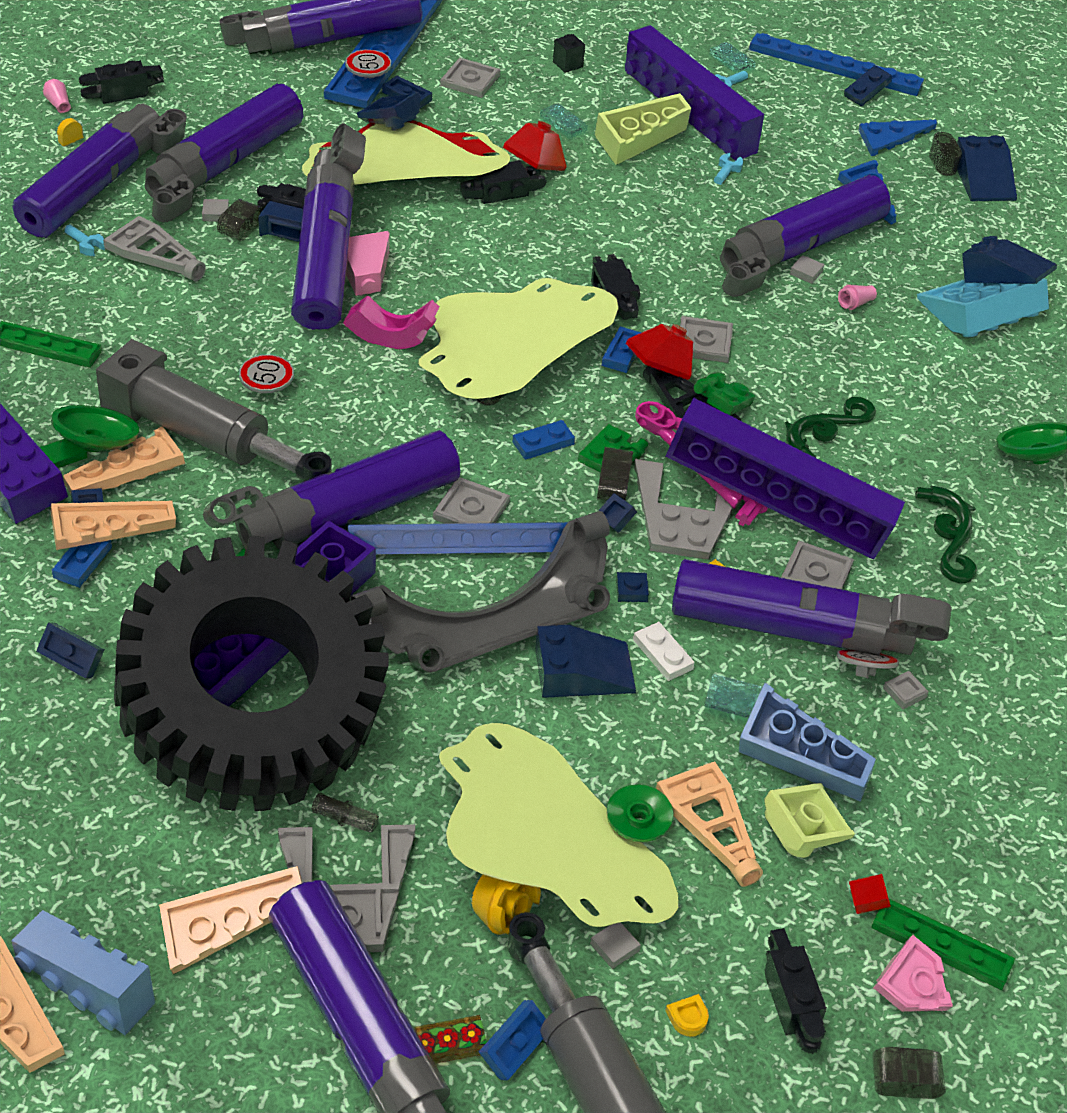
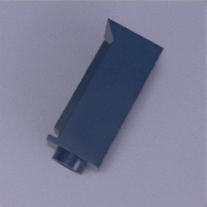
[258,201,303,242]

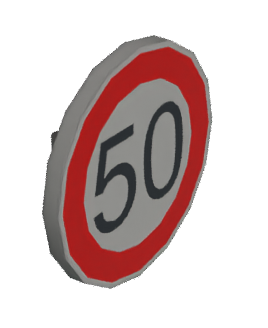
[345,49,391,78]
[239,355,294,393]
[836,649,899,678]

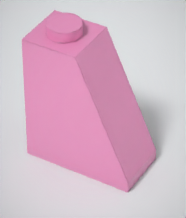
[346,231,389,296]

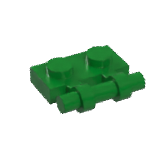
[694,372,756,415]
[578,424,648,479]

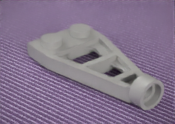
[103,216,206,282]

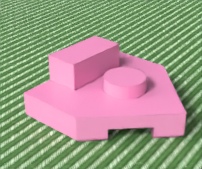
[873,935,953,1012]

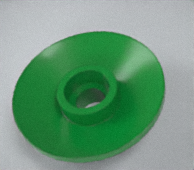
[606,784,674,842]

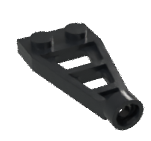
[643,366,741,421]

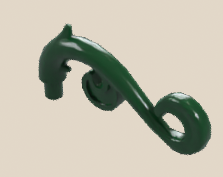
[785,397,876,458]
[915,485,977,583]

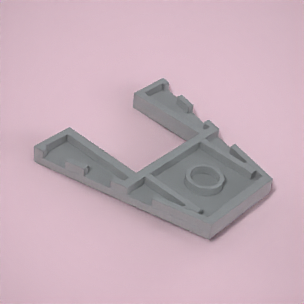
[634,459,733,560]
[278,824,415,952]

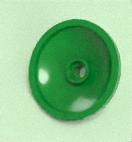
[51,405,139,452]
[996,422,1067,464]

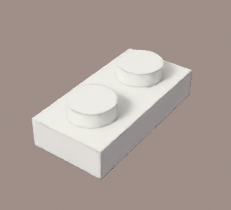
[633,622,695,681]

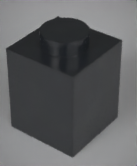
[553,34,585,73]

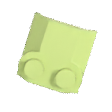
[765,783,855,858]

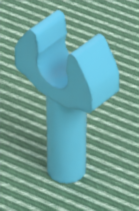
[715,71,748,88]
[714,153,743,185]
[65,224,105,256]

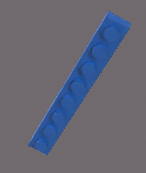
[749,33,924,96]
[348,522,568,554]

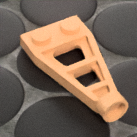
[656,761,763,887]

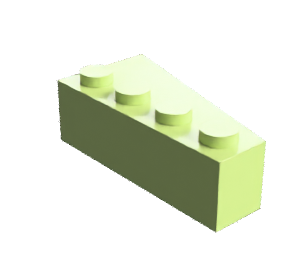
[595,93,691,165]

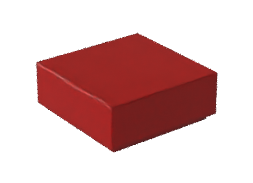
[849,874,891,914]

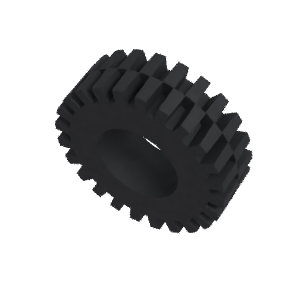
[114,536,389,811]

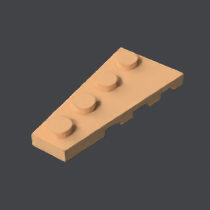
[63,427,185,494]
[51,501,176,550]
[159,866,302,974]
[0,936,65,1073]

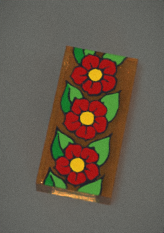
[414,1015,487,1064]

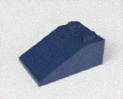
[952,135,1017,201]
[962,236,1057,284]
[535,625,636,698]

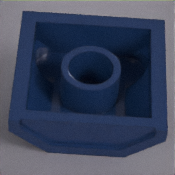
[357,92,421,130]

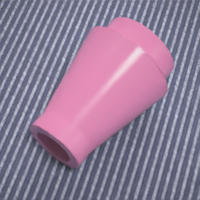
[43,79,71,113]
[838,285,877,310]

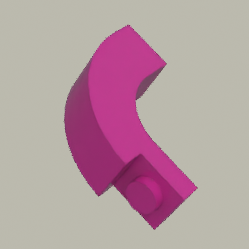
[343,295,440,349]

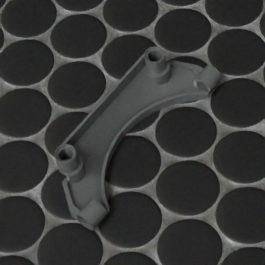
[351,511,610,672]

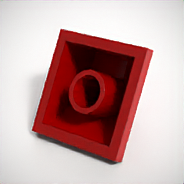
[503,121,567,171]
[626,324,694,380]

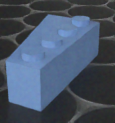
[739,683,876,801]
[11,910,155,1035]

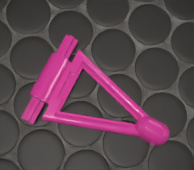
[635,401,768,526]

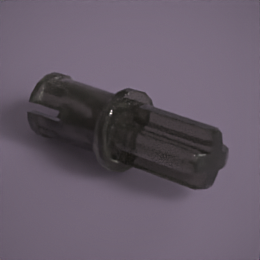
[312,793,379,833]

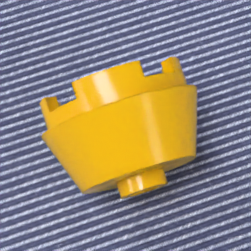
[472,875,541,935]

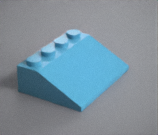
[917,278,1049,337]

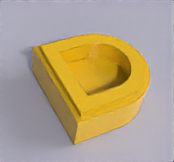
[57,118,84,147]
[665,994,709,1037]

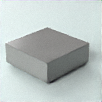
[202,199,229,222]
[790,255,825,284]
[883,671,929,709]
[590,922,641,969]

